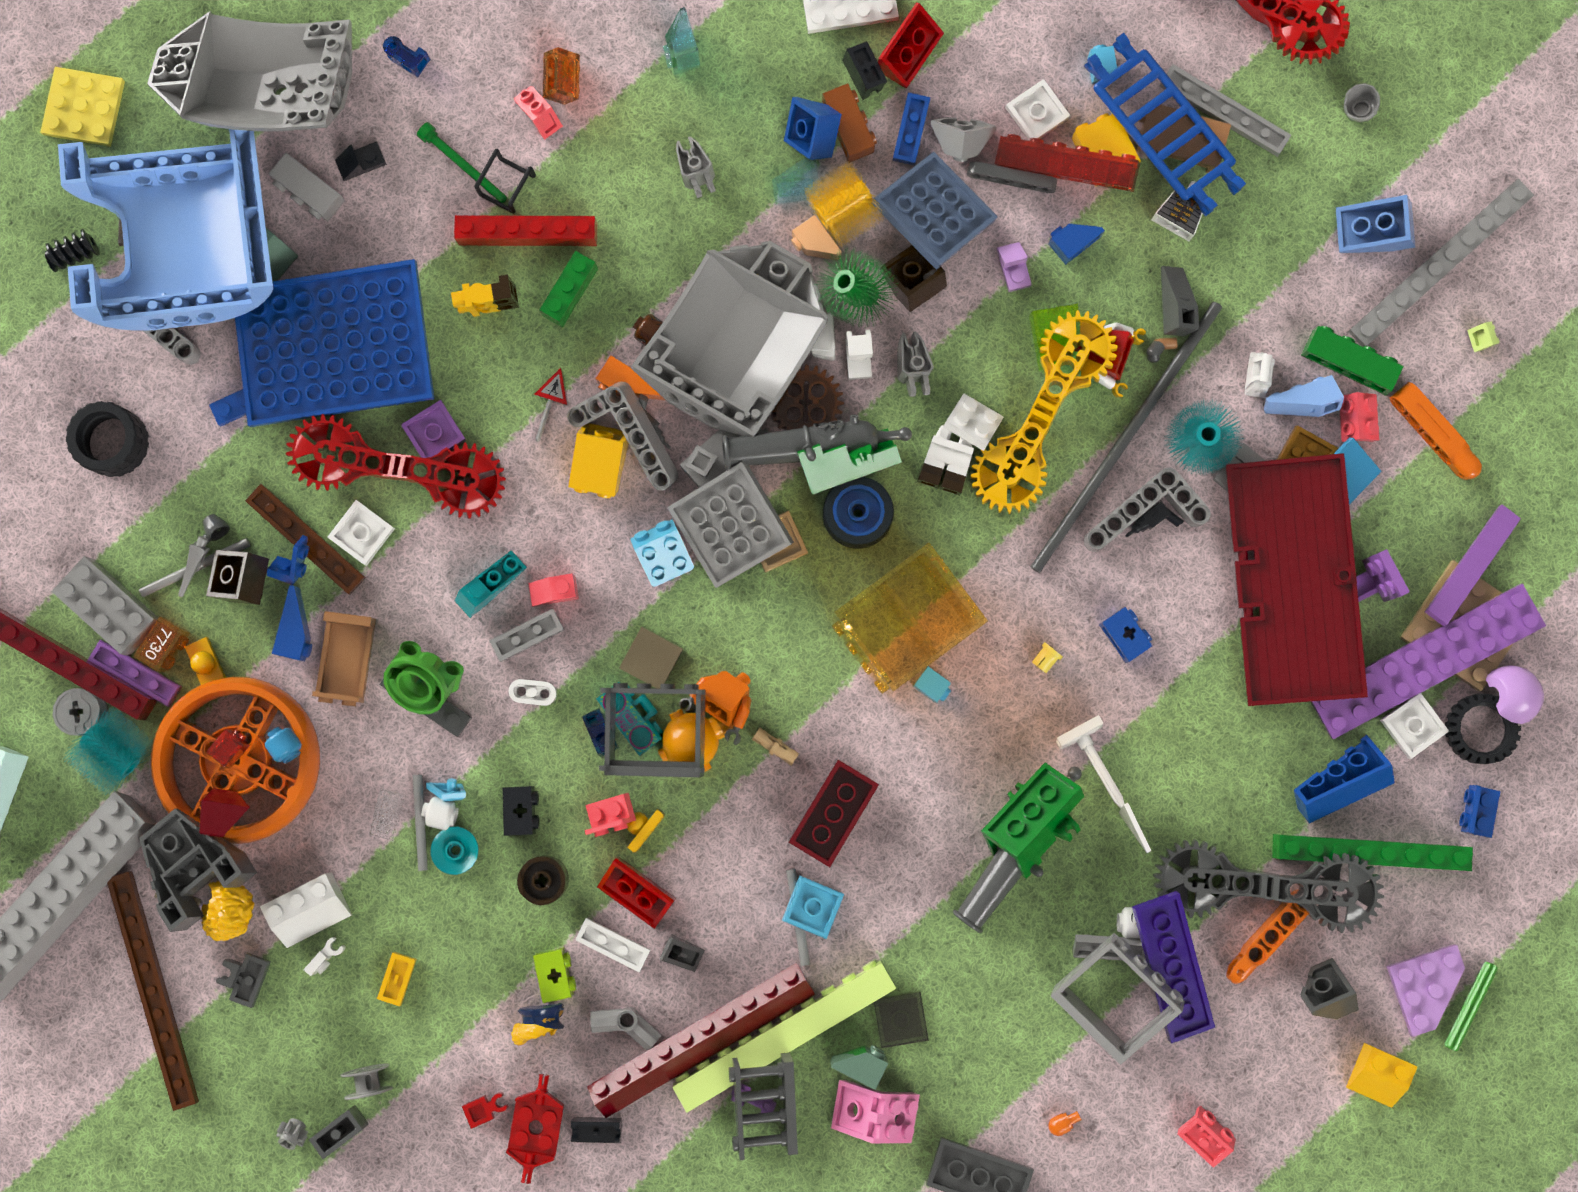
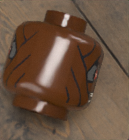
[633,314,663,346]

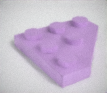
[1387,944,1465,1037]

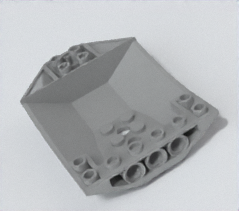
[147,11,352,131]

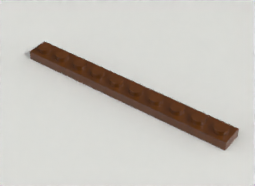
[107,871,199,1111]

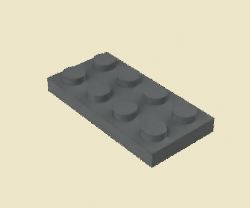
[926,1137,1034,1192]

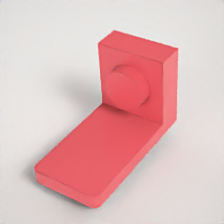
[514,86,563,140]

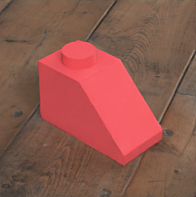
[528,573,579,607]

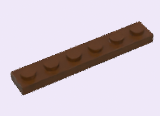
[245,484,366,595]

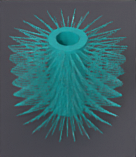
[1164,399,1244,475]
[64,707,153,795]

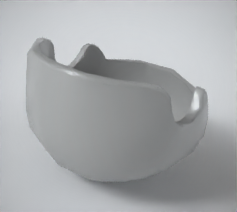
[1344,83,1380,123]

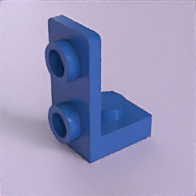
[267,535,309,585]

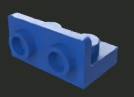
[1459,785,1500,838]

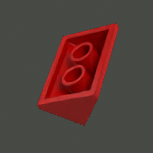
[878,2,944,88]
[597,857,676,929]

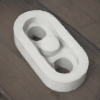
[509,679,557,706]

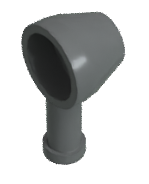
[189,514,230,548]

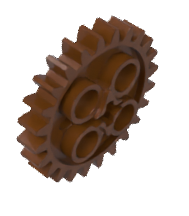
[771,364,844,430]

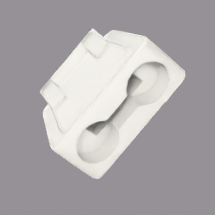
[810,313,836,361]
[1244,352,1275,398]

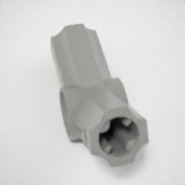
[590,1007,662,1050]

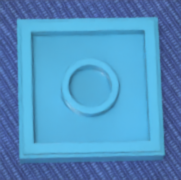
[781,876,844,939]

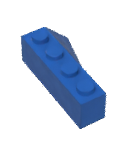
[1294,735,1395,824]

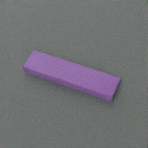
[88,640,182,707]

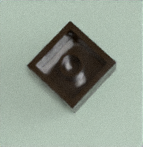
[206,550,269,605]

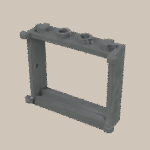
[599,683,706,777]

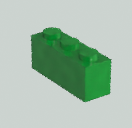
[539,250,598,328]

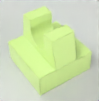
[1467,321,1500,352]

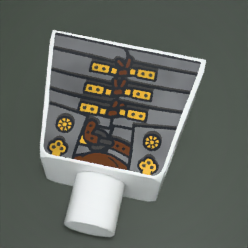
[1151,181,1203,241]

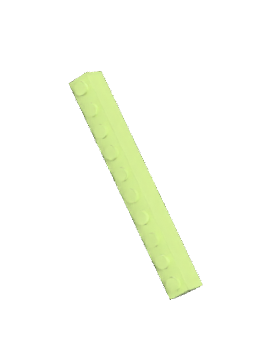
[672,960,896,1113]

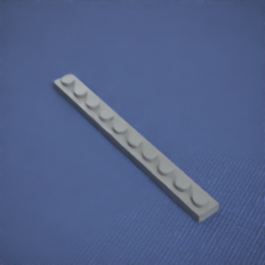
[1348,178,1534,347]

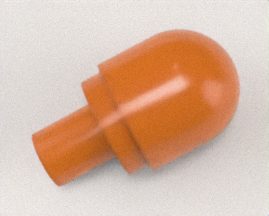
[1048,1111,1082,1136]

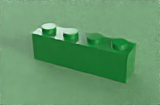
[1301,326,1404,395]

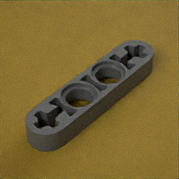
[967,162,1057,193]

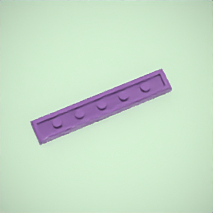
[1425,504,1521,627]

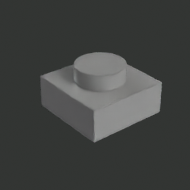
[685,445,718,478]

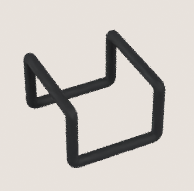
[474,149,536,214]

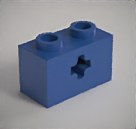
[1099,607,1153,663]

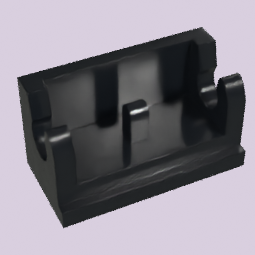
[842,41,887,100]
[571,1117,622,1143]

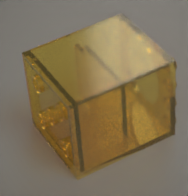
[832,543,988,695]

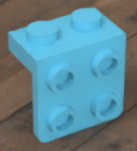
[630,519,694,587]

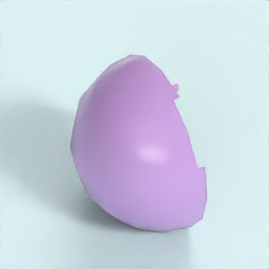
[1486,665,1544,724]

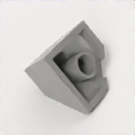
[931,117,996,162]

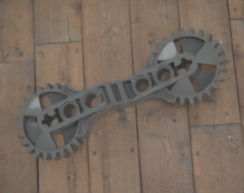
[1153,839,1384,933]

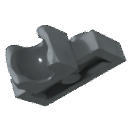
[216,953,271,1008]

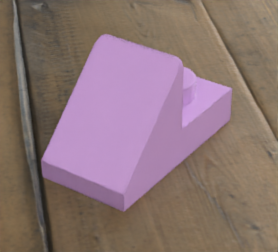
[997,242,1032,292]

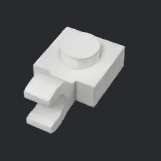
[304,937,346,976]

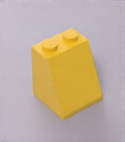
[568,423,629,498]

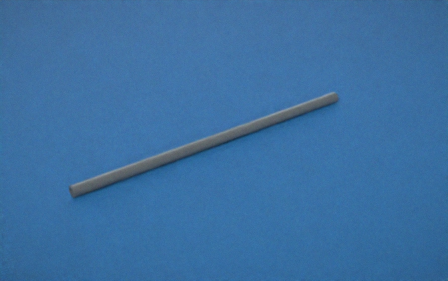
[1030,302,1222,573]

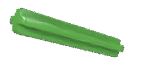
[1445,962,1498,1051]

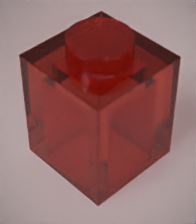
[206,729,250,767]

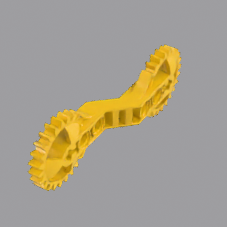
[971,310,1118,514]

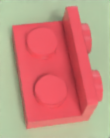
[585,793,636,837]
[1177,1106,1236,1168]

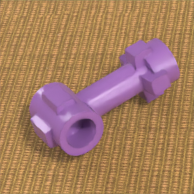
[730,1083,777,1113]

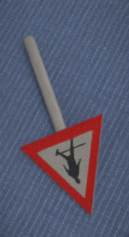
[534,368,567,442]

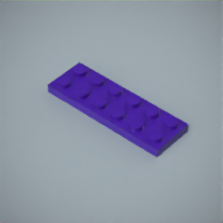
[1132,891,1216,1043]

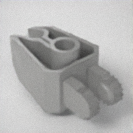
[676,137,716,198]
[897,331,934,397]

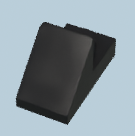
[335,141,387,181]

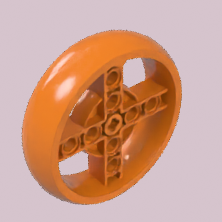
[151,677,320,844]

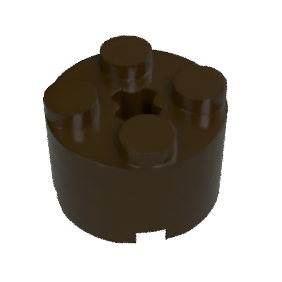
[517,855,569,905]

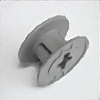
[53,688,108,736]
[340,1063,393,1100]

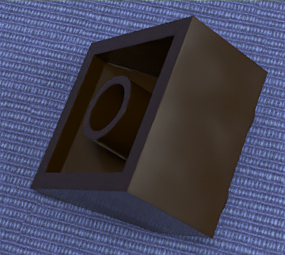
[880,245,947,312]

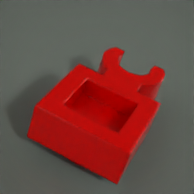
[462,1092,509,1129]

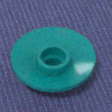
[431,827,479,875]

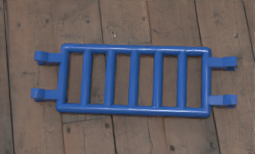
[1084,33,1246,217]

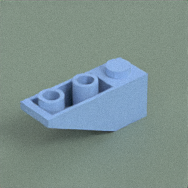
[1264,375,1344,417]

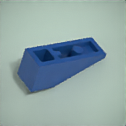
[272,585,312,662]

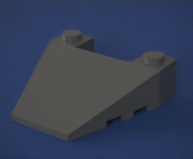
[140,809,257,932]

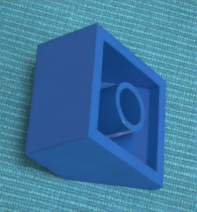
[784,97,842,160]

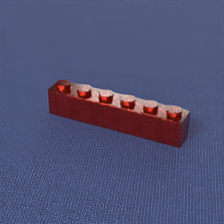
[994,134,1140,192]

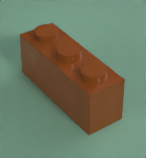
[822,83,877,163]

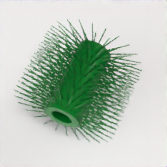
[814,248,898,329]

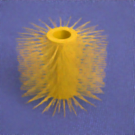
[804,161,884,248]

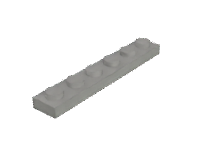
[1159,64,1291,157]

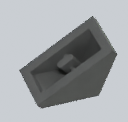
[660,934,705,972]

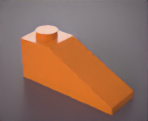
[595,355,665,400]

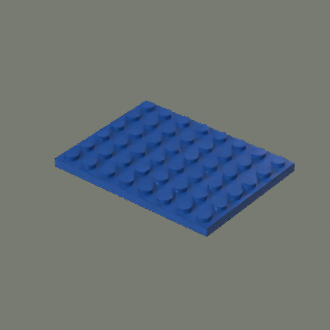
[235,259,434,427]

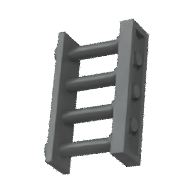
[729,1052,798,1160]

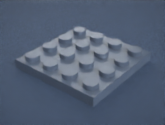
[871,152,998,270]

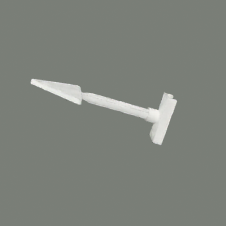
[1056,715,1151,853]

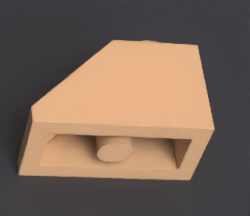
[791,215,842,261]

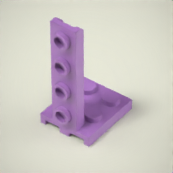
[1356,549,1410,602]

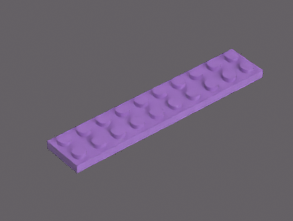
[1311,584,1546,739]

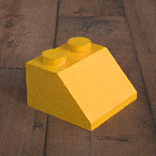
[1346,1043,1418,1108]

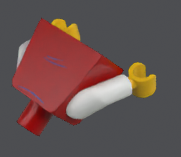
[1074,322,1146,397]

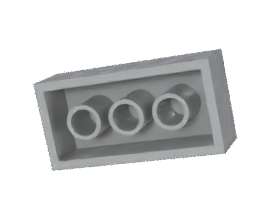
[51,556,162,656]

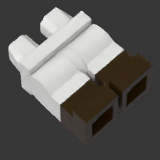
[917,425,974,496]

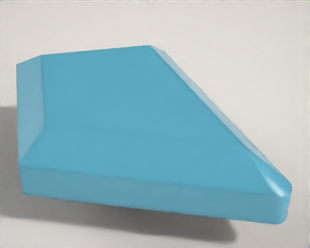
[426,778,466,802]

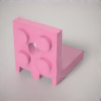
[831,1080,920,1144]

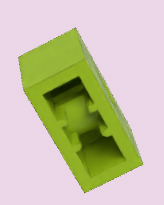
[533,947,576,1004]

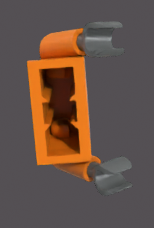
[679,671,751,745]

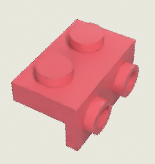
[1340,392,1379,442]

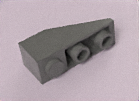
[1161,266,1199,336]

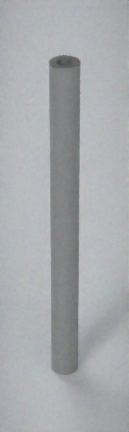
[139,538,251,597]

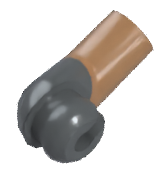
[1146,337,1177,362]

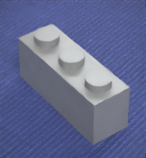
[269,153,345,222]

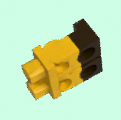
[451,274,519,317]

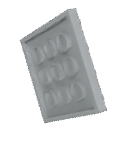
[667,461,794,588]

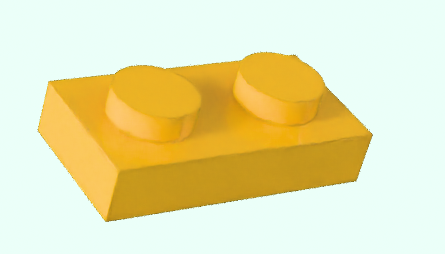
[377,952,417,1007]

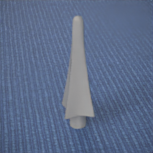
[178,536,210,597]

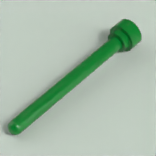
[416,122,507,203]

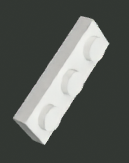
[575,918,650,972]

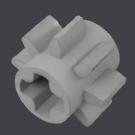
[276,1118,308,1150]

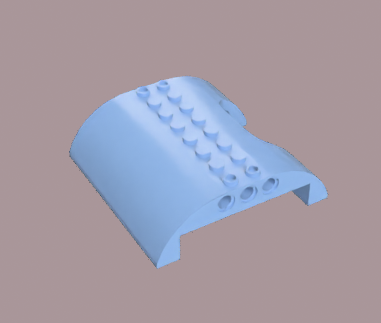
[58,129,273,331]

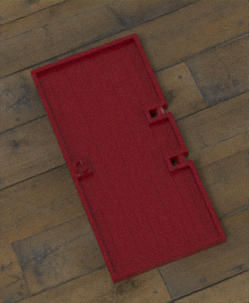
[1225,453,1368,706]

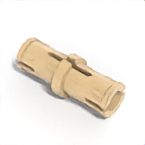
[752,727,799,766]

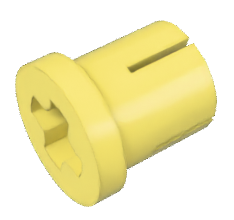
[1032,642,1063,673]

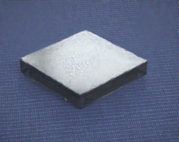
[873,991,929,1048]

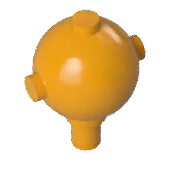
[658,708,733,772]

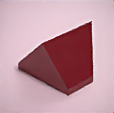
[199,788,250,838]

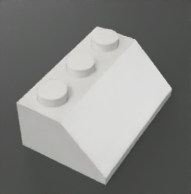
[260,872,352,948]

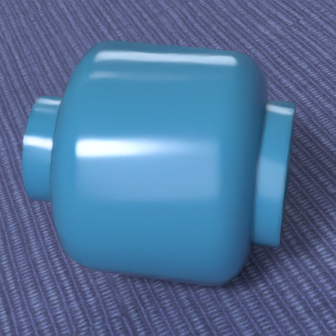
[265,726,302,764]

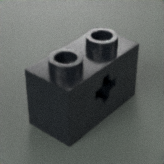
[502,786,540,836]

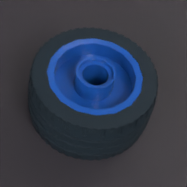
[823,477,894,549]

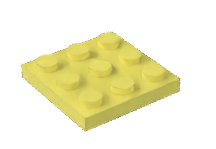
[40,67,125,147]

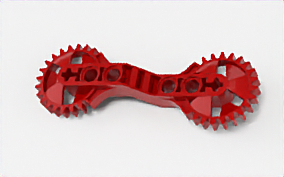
[1236,0,1350,65]
[286,414,506,519]

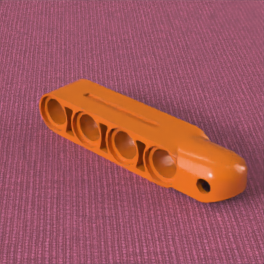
[1390,382,1482,480]
[1226,889,1308,984]

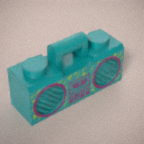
[596,682,663,756]

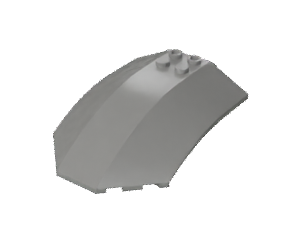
[631,241,828,437]

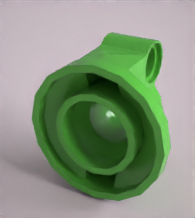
[384,641,464,714]

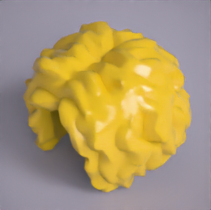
[201,881,255,941]

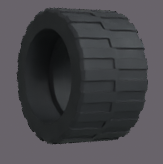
[66,401,149,477]

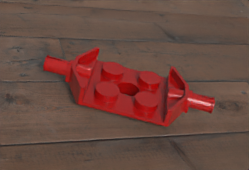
[506,1074,564,1184]

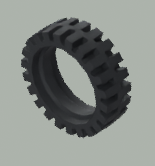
[1445,694,1521,764]

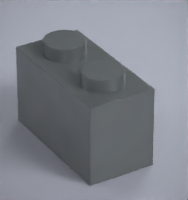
[309,1105,369,1159]

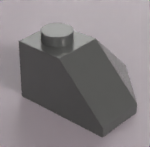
[1300,958,1359,1020]

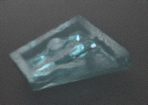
[772,157,820,205]

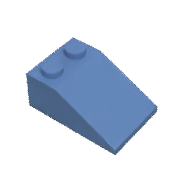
[1336,195,1416,253]

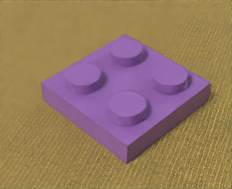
[401,400,466,458]

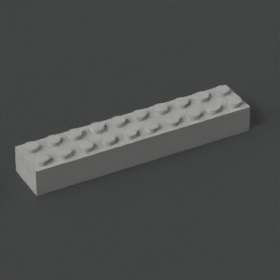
[0,791,157,1003]

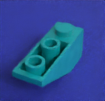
[454,551,527,618]

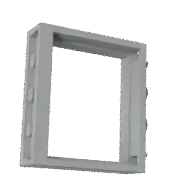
[1051,933,1185,1065]

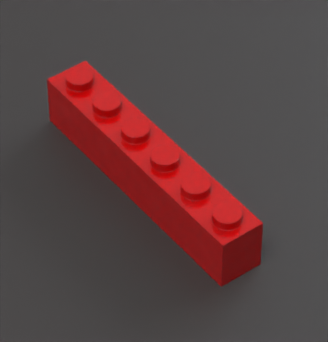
[454,215,597,246]

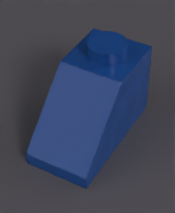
[1048,224,1105,265]

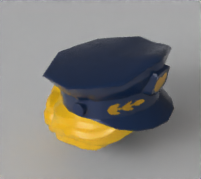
[511,1003,565,1046]

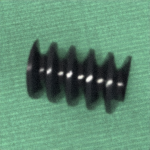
[45,229,100,272]

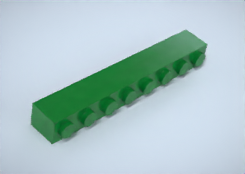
[1272,834,1473,871]

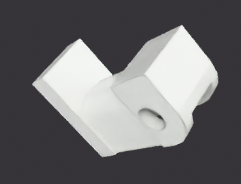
[845,330,873,380]

